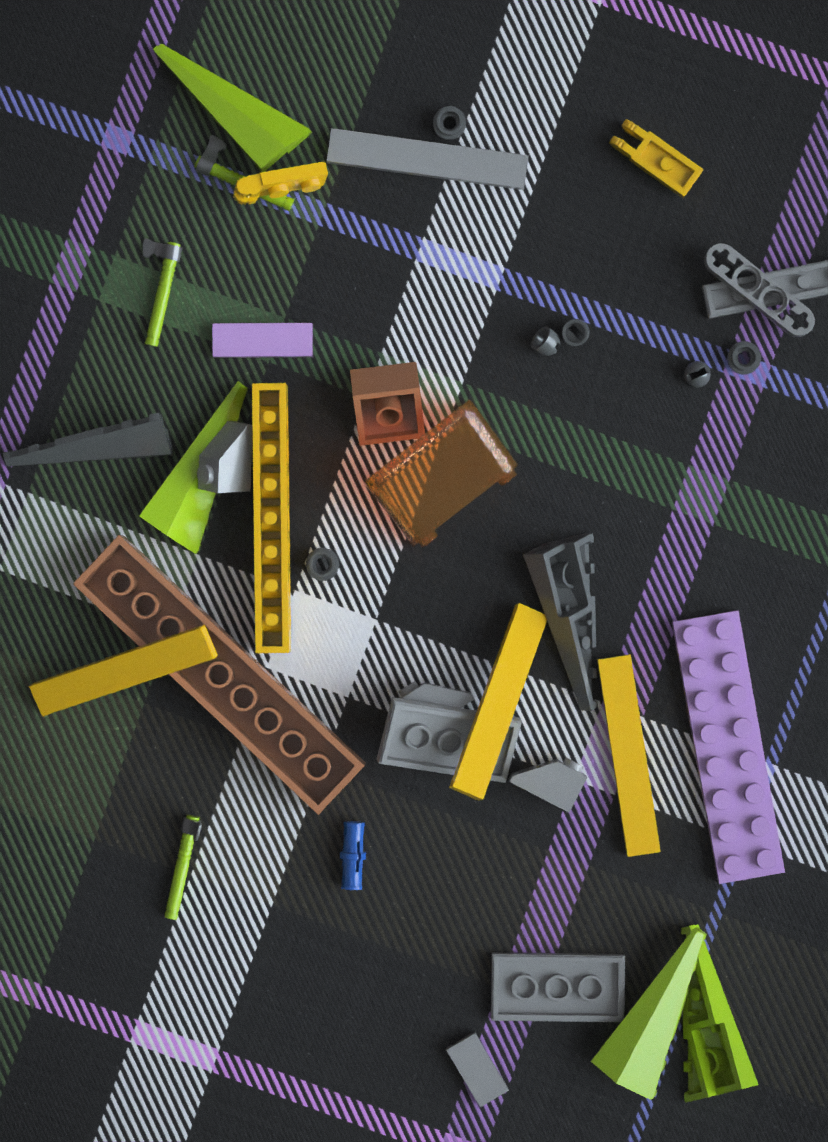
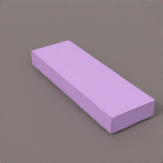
[212,323,313,358]

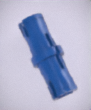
[340,821,366,890]

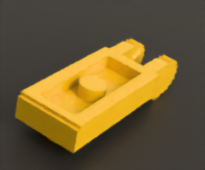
[609,119,703,198]
[233,162,328,205]

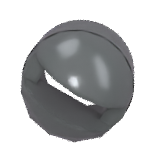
[562,319,590,346]
[531,326,561,356]
[683,361,711,388]

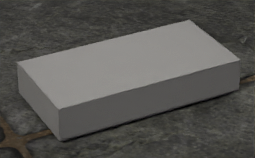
[446,1031,509,1107]

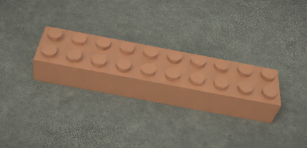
[73,535,365,815]

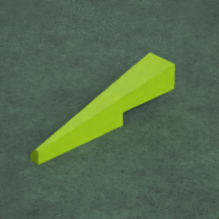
[153,44,312,172]
[139,381,248,554]
[681,924,759,1103]
[591,927,707,1100]

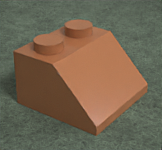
[350,362,425,446]

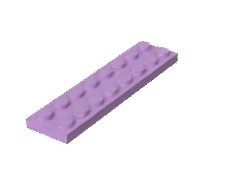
[672,610,785,884]

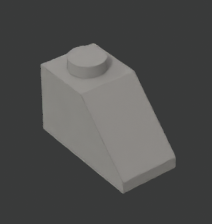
[197,421,253,493]
[399,681,474,708]
[509,758,587,812]

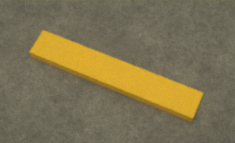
[449,603,547,801]
[29,624,217,716]
[597,654,661,857]

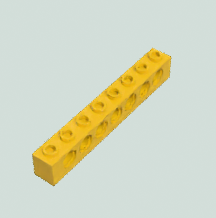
[252,383,291,653]

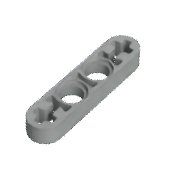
[704,243,815,337]

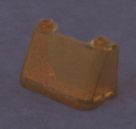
[364,400,518,548]

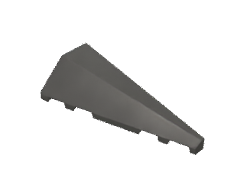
[3,413,174,467]
[523,533,598,711]

